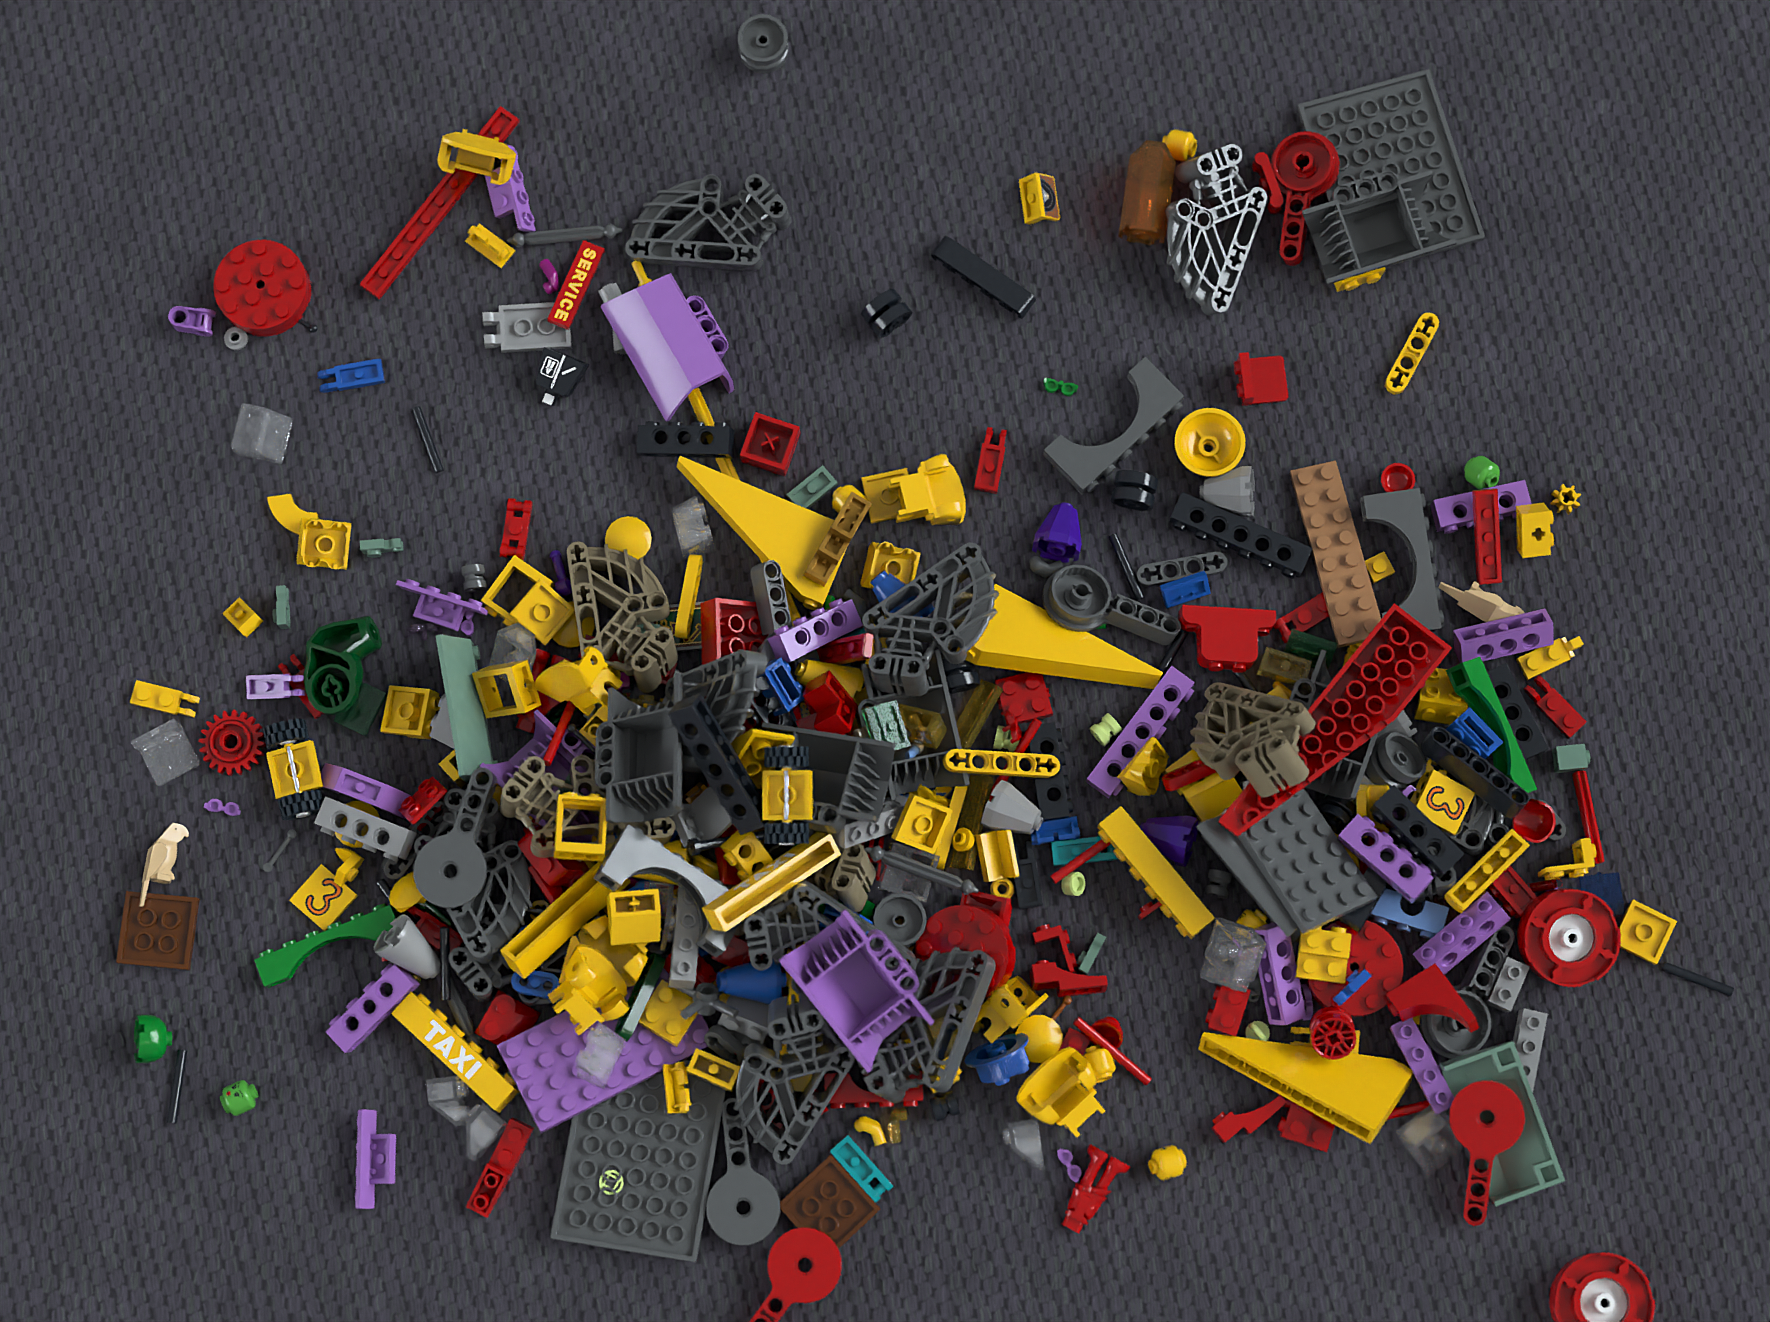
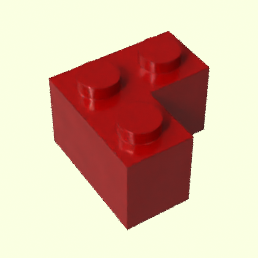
[803,670,858,735]

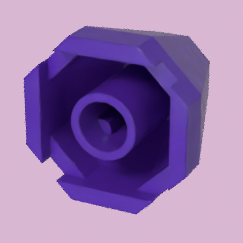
[1032,502,1082,563]
[1140,816,1199,867]

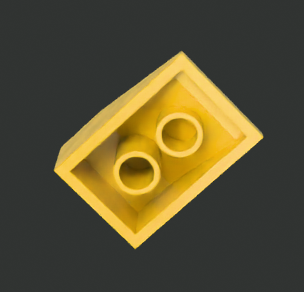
[731,729,795,789]

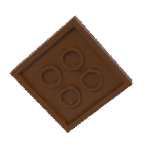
[116,891,200,970]
[780,1155,881,1249]

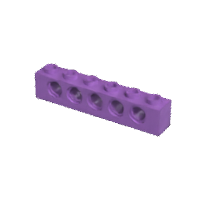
[1086,666,1195,799]

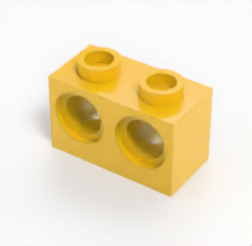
[720,830,774,881]

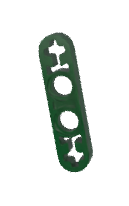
[613,952,666,1042]

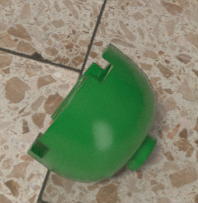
[134,1015,172,1063]

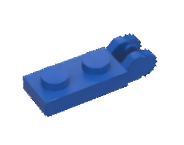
[317,359,385,393]

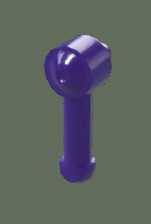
[550,550,572,598]

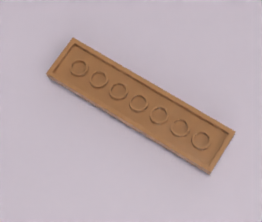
[1290,461,1381,648]

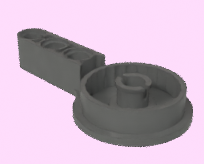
[751,560,820,694]
[1042,565,1181,645]
[413,767,497,908]
[1420,926,1515,1059]
[706,1098,780,1245]

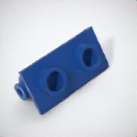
[1031,816,1080,845]

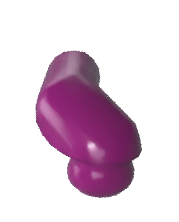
[539,259,559,294]

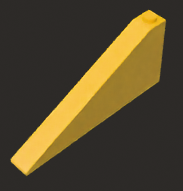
[677,456,847,610]
[956,584,1163,689]
[1198,1032,1413,1144]

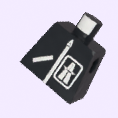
[536,347,590,406]

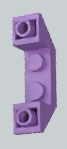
[321,763,411,819]

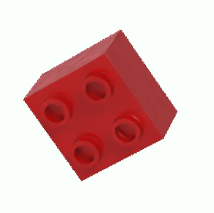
[740,412,801,477]

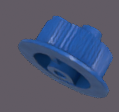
[964,1033,1029,1086]

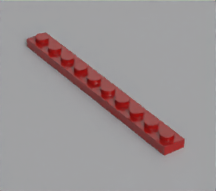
[360,106,519,300]

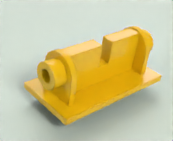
[465,224,515,268]
[662,1062,691,1114]

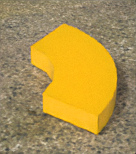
[267,494,318,535]

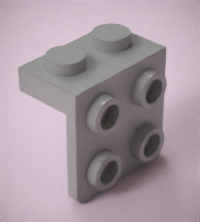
[671,786,732,848]

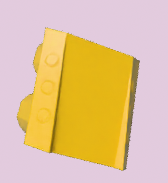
[297,517,351,570]
[860,542,920,589]
[1117,737,1169,796]
[1182,772,1242,822]

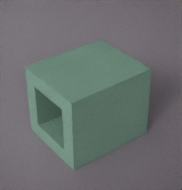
[1552,744,1590,773]

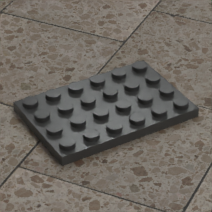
[1222,788,1378,934]

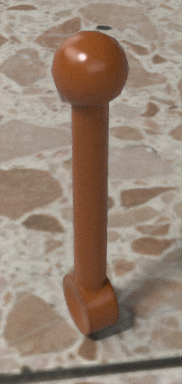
[1051,996,1072,1021]

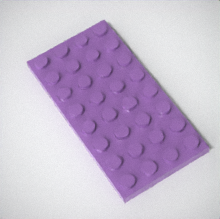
[497,968,709,1133]

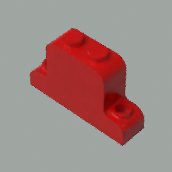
[1178,605,1276,673]
[517,819,590,889]

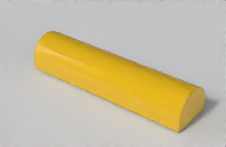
[1444,829,1530,913]

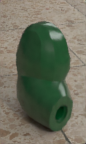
[303,616,382,715]

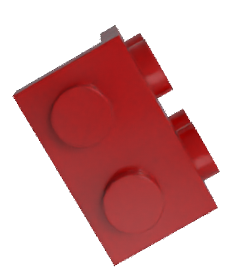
[1234,352,1288,406]
[398,776,448,831]

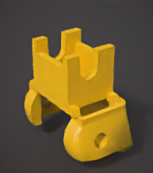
[887,454,966,525]

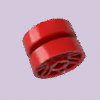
[1309,1006,1356,1060]

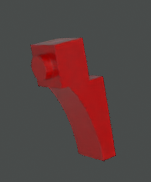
[1029,960,1108,997]
[1211,1095,1287,1143]

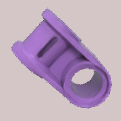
[168,306,216,337]

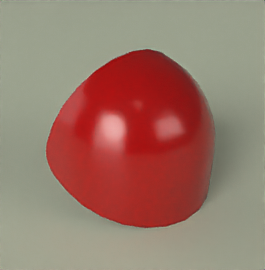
[1512,799,1556,843]

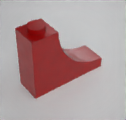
[1386,963,1479,1033]

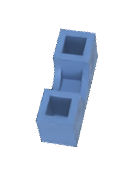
[1369,888,1449,939]

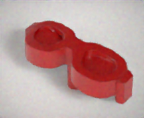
[1001,709,1022,744]

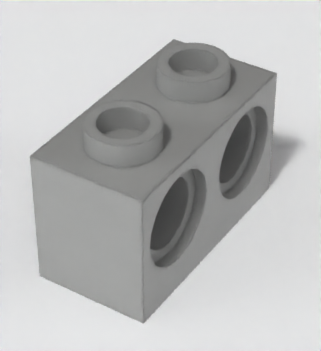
[1484,957,1530,1013]

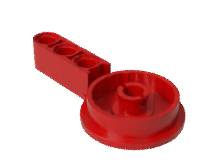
[1270,131,1340,266]
[1449,1080,1525,1226]
[750,1227,842,1322]

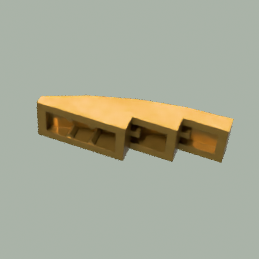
[803,492,872,587]

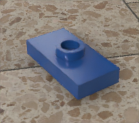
[1160,571,1211,609]

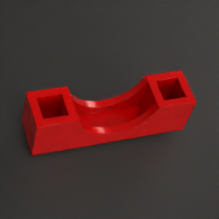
[824,1071,923,1109]

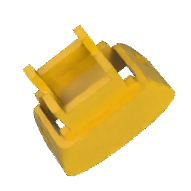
[437,129,516,185]
[535,646,623,716]
[578,915,662,987]
[548,944,630,1035]
[975,976,1049,1043]
[1016,1047,1105,1137]

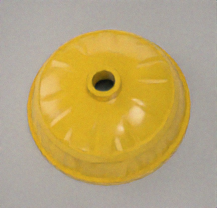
[1175,408,1245,477]

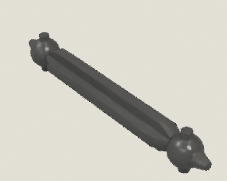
[507,223,622,247]
[865,846,979,895]
[431,946,482,1046]

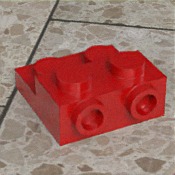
[1277,1098,1335,1152]

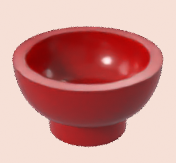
[1381,463,1415,492]
[1090,1017,1123,1048]

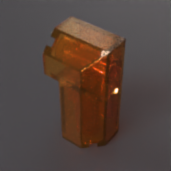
[1118,140,1176,245]

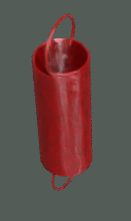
[1529,879,1562,892]

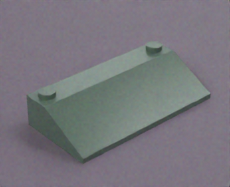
[435,635,498,785]
[1439,1041,1565,1206]

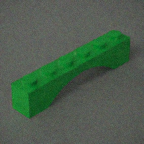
[1446,657,1537,794]
[254,903,397,988]

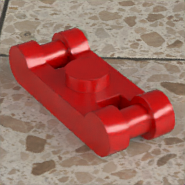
[1252,152,1284,214]
[500,498,533,560]

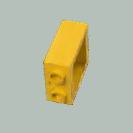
[481,555,555,631]
[472,660,541,718]
[554,792,607,861]

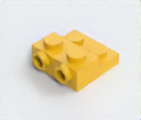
[380,685,441,740]
[891,793,953,854]
[1295,926,1352,984]

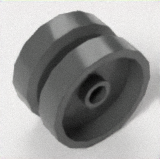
[738,14,789,74]
[1365,732,1426,791]
[873,893,927,949]

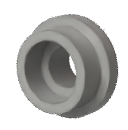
[224,327,248,350]

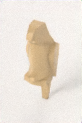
[1439,581,1524,622]
[139,823,189,907]

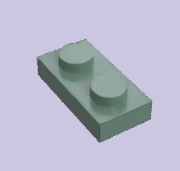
[787,465,838,509]

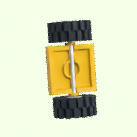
[263,719,323,821]
[762,746,812,845]

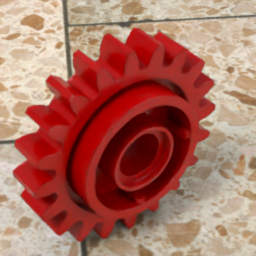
[199,710,266,776]

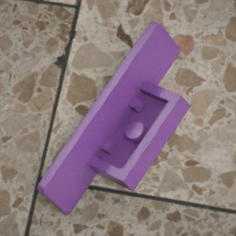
[485,145,535,232]
[396,579,488,631]
[1390,1018,1454,1114]
[355,1109,396,1209]

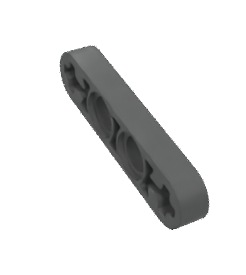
[1136,552,1227,587]
[381,799,449,879]

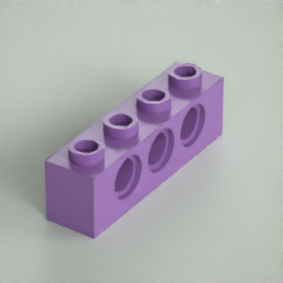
[1430,480,1531,534]
[767,598,863,662]
[1453,609,1554,663]
[1338,814,1433,904]
[1413,892,1511,975]
[1250,923,1306,1025]
[326,964,420,1053]

